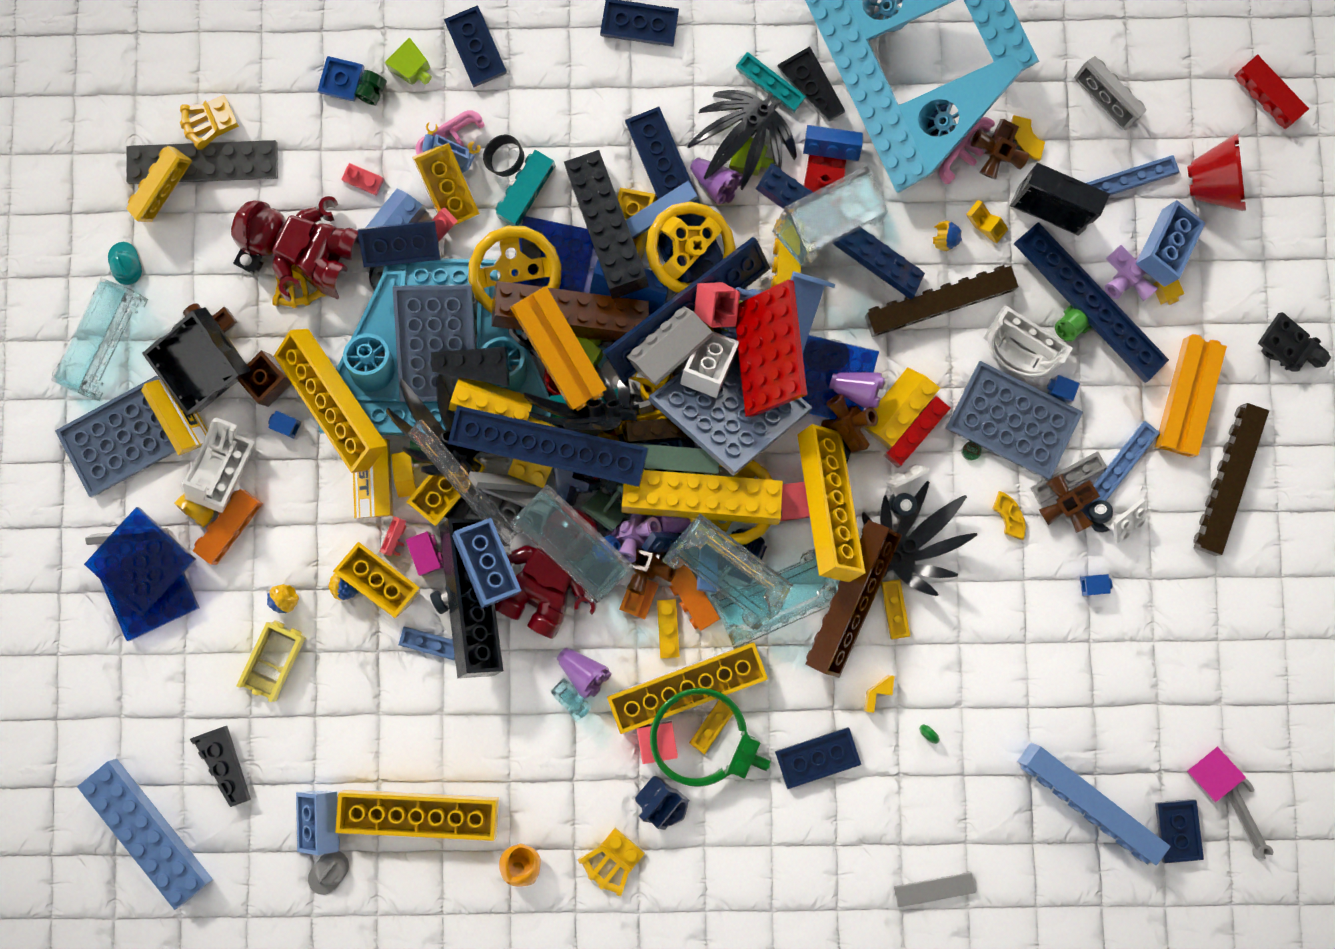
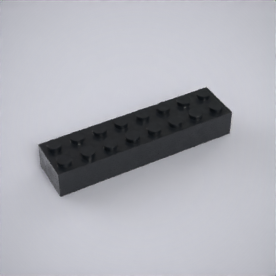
[564,150,649,299]
[439,519,504,679]

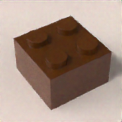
[238,350,292,407]

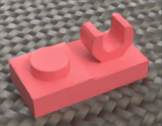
[341,163,384,196]
[431,207,458,243]
[379,516,406,556]

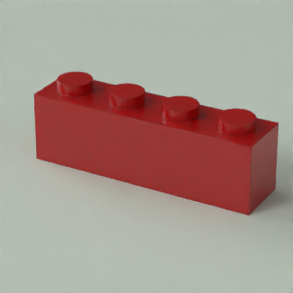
[1234,54,1309,129]
[883,396,951,468]

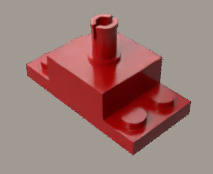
[803,155,846,225]

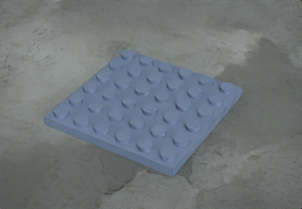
[648,338,812,476]

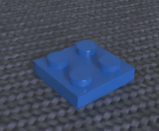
[317,56,364,102]

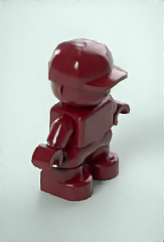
[231,196,360,302]
[495,507,598,639]

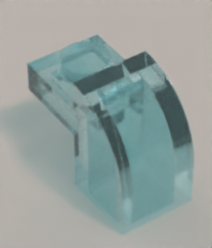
[551,678,591,722]

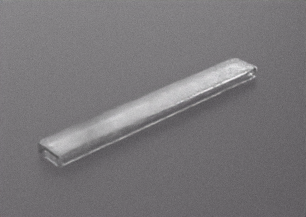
[408,419,518,547]

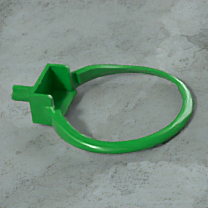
[650,688,771,787]

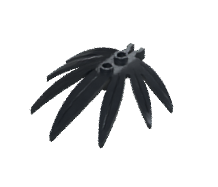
[687,90,797,190]
[523,365,641,430]
[386,375,482,476]
[861,481,978,597]

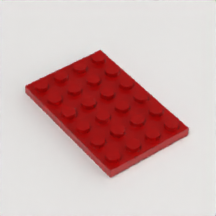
[736,279,807,417]

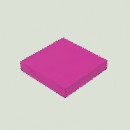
[1187,746,1246,803]

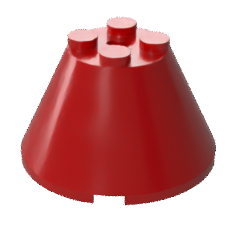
[1187,134,1246,212]

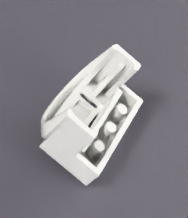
[983,305,1073,380]
[181,417,254,513]

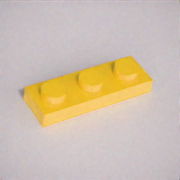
[657,599,680,659]

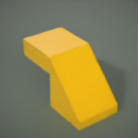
[966,200,1009,243]
[391,452,417,498]
[864,675,895,713]

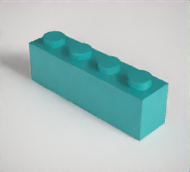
[495,150,556,226]

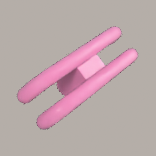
[416,110,485,155]
[939,117,995,184]

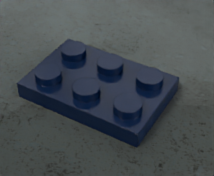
[1155,799,1204,863]

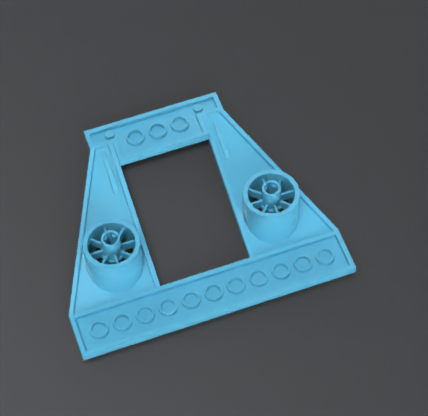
[805,0,1040,193]
[319,258,551,436]

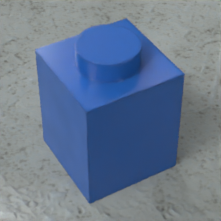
[1046,375,1080,403]
[268,411,302,439]
[1080,574,1113,596]

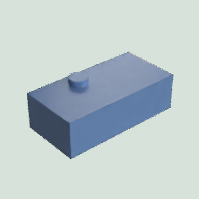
[1136,200,1205,287]
[452,518,521,609]

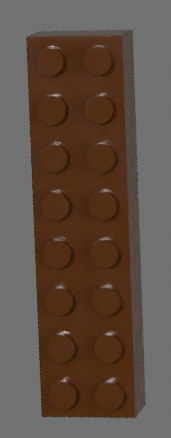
[491,281,649,342]
[805,520,902,678]

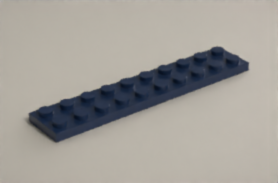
[625,106,723,282]
[755,163,925,300]
[1014,222,1169,383]
[603,237,771,383]
[448,405,649,487]

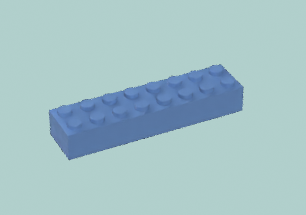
[1017,743,1171,866]
[77,759,213,910]

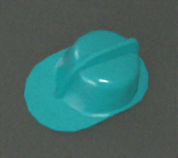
[108,241,142,285]

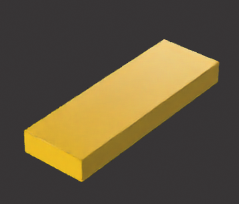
[881,579,911,640]
[689,700,733,755]

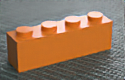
[192,489,263,565]
[665,553,720,631]

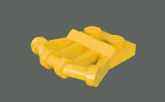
[180,95,239,150]
[272,259,327,309]
[577,827,645,897]

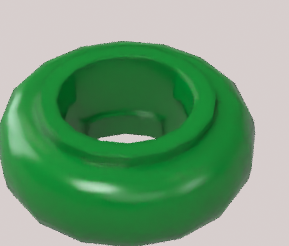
[919,724,940,744]

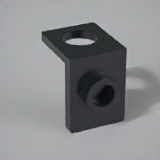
[233,249,264,275]

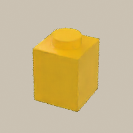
[1153,280,1185,305]

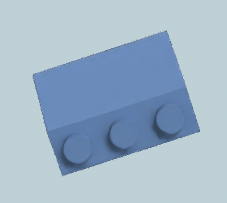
[365,188,427,228]
[296,790,340,855]

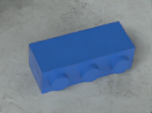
[803,125,863,161]

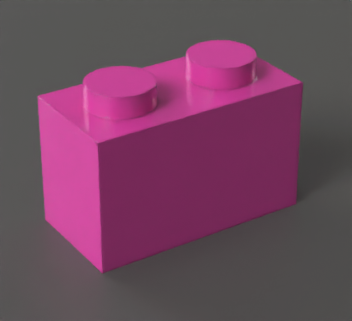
[406,531,444,576]

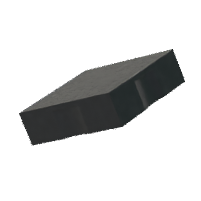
[1010,162,1110,236]
[142,307,251,417]

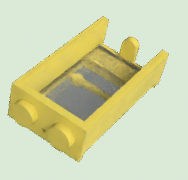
[236,620,307,702]

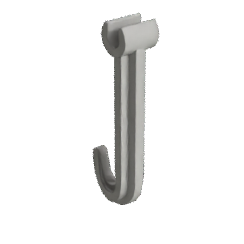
[1227,778,1274,859]

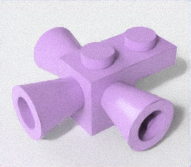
[1104,245,1158,301]
[606,514,661,563]

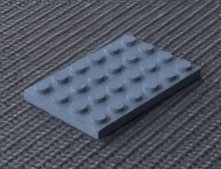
[393,284,475,402]
[945,361,1083,480]
[55,375,176,498]

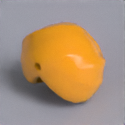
[499,843,541,887]

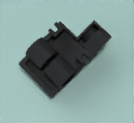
[1258,312,1331,372]

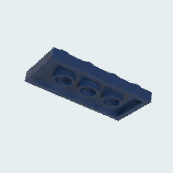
[600,0,679,47]
[444,5,507,88]
[357,221,441,268]
[775,727,862,790]

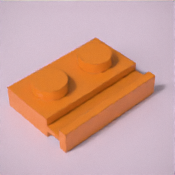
[619,574,659,620]

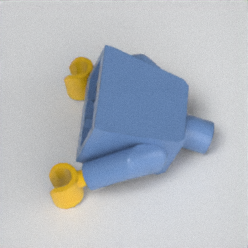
[422,122,481,173]

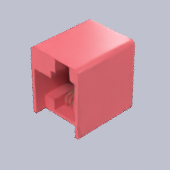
[694,282,740,328]
[780,482,810,521]
[637,720,678,764]

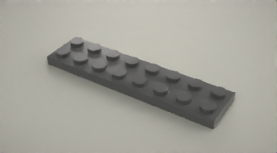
[126,140,278,184]

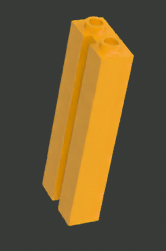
[510,286,607,411]
[1155,334,1227,458]

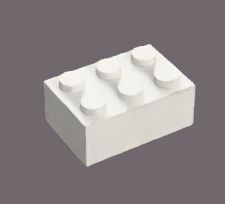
[680,331,739,398]

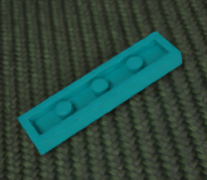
[736,52,806,113]

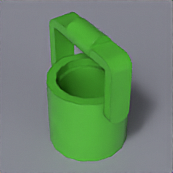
[1055,305,1092,341]

